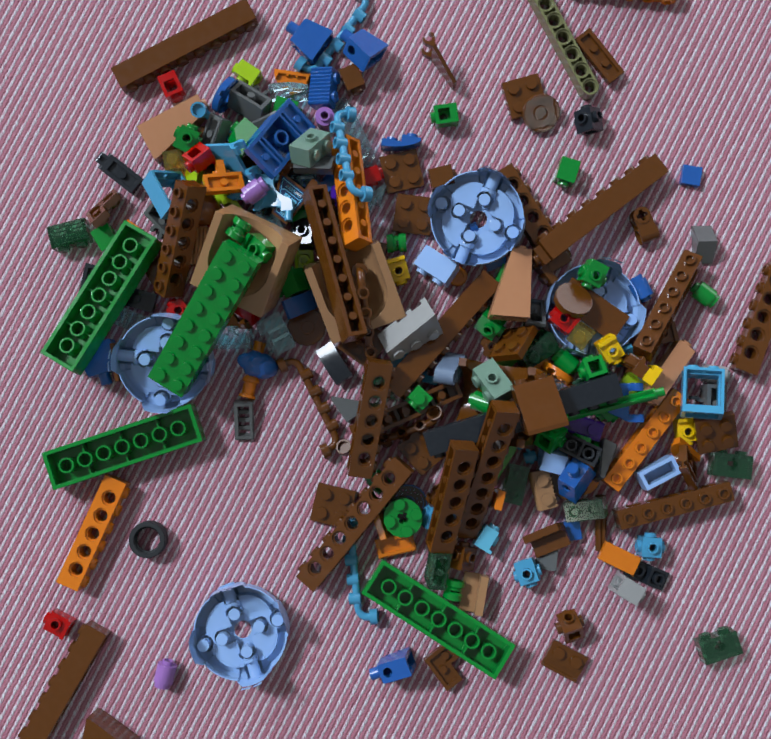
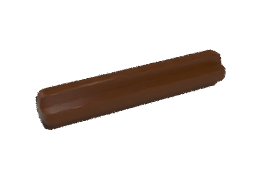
[595,494,607,552]

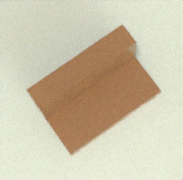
[458,571,489,616]

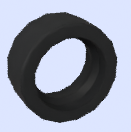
[129,520,168,558]

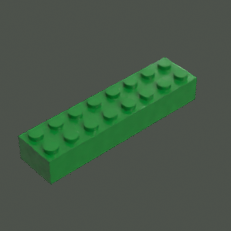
[40,220,162,376]
[148,239,264,398]
[42,404,206,490]
[361,558,516,679]

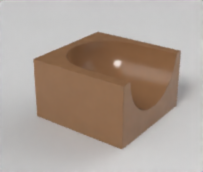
[190,204,303,318]
[304,239,406,344]

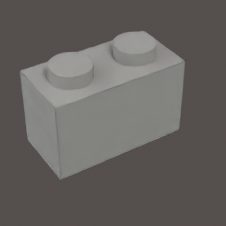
[608,571,646,606]

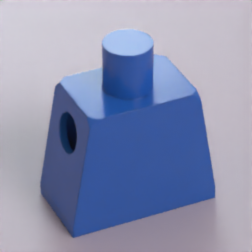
[286,19,334,66]
[340,29,388,72]
[85,338,116,386]
[558,457,596,504]
[369,646,417,684]

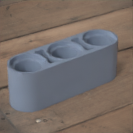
[433,352,467,386]

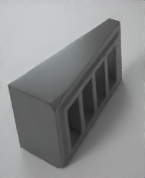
[234,399,254,440]
[593,438,617,483]

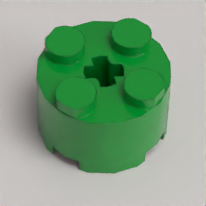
[383,496,423,538]

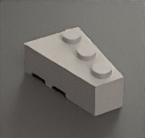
[377,297,443,361]

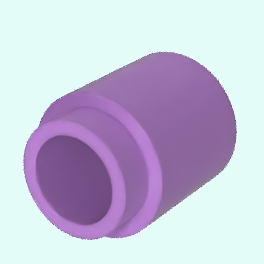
[315,107,334,131]
[240,177,270,205]
[153,658,177,690]

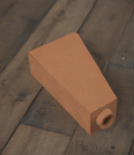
[137,94,210,164]
[487,246,532,322]
[636,339,695,406]

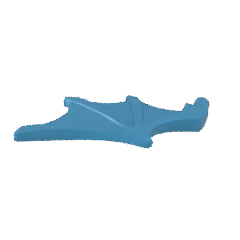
[225,167,295,222]

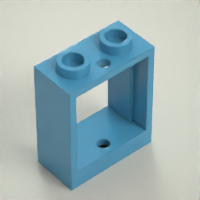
[142,170,186,219]
[680,364,725,420]

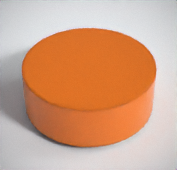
[451,267,467,287]

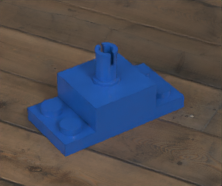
[243,98,315,180]

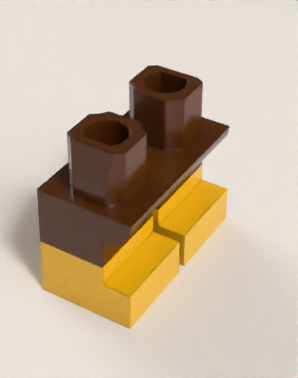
[619,353,663,386]

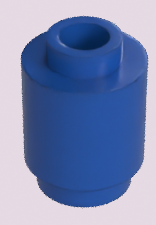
[628,274,654,303]

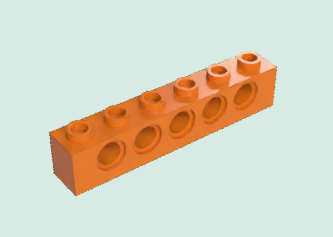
[331,134,373,252]
[600,388,689,492]
[56,474,131,591]

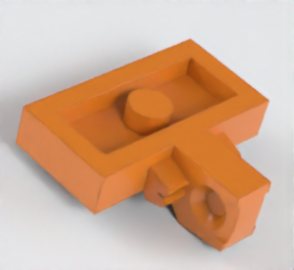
[202,160,245,196]

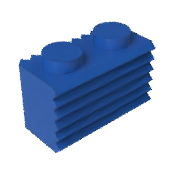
[308,66,341,110]

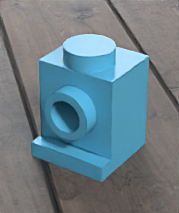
[472,522,500,555]

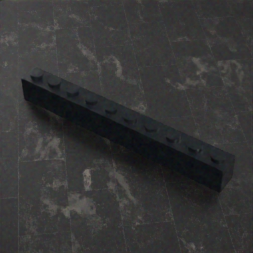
[422,373,623,458]

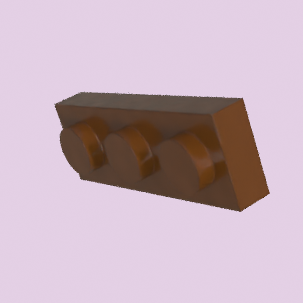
[575,28,625,85]

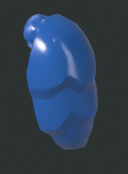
[237,350,278,379]

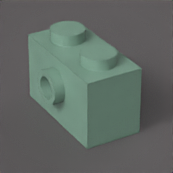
[289,128,332,168]
[471,358,513,403]

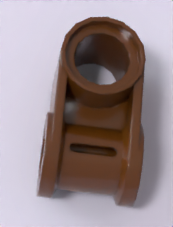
[629,206,660,245]

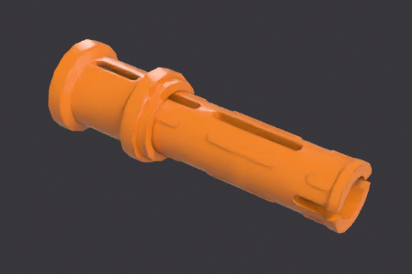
[238,341,266,400]

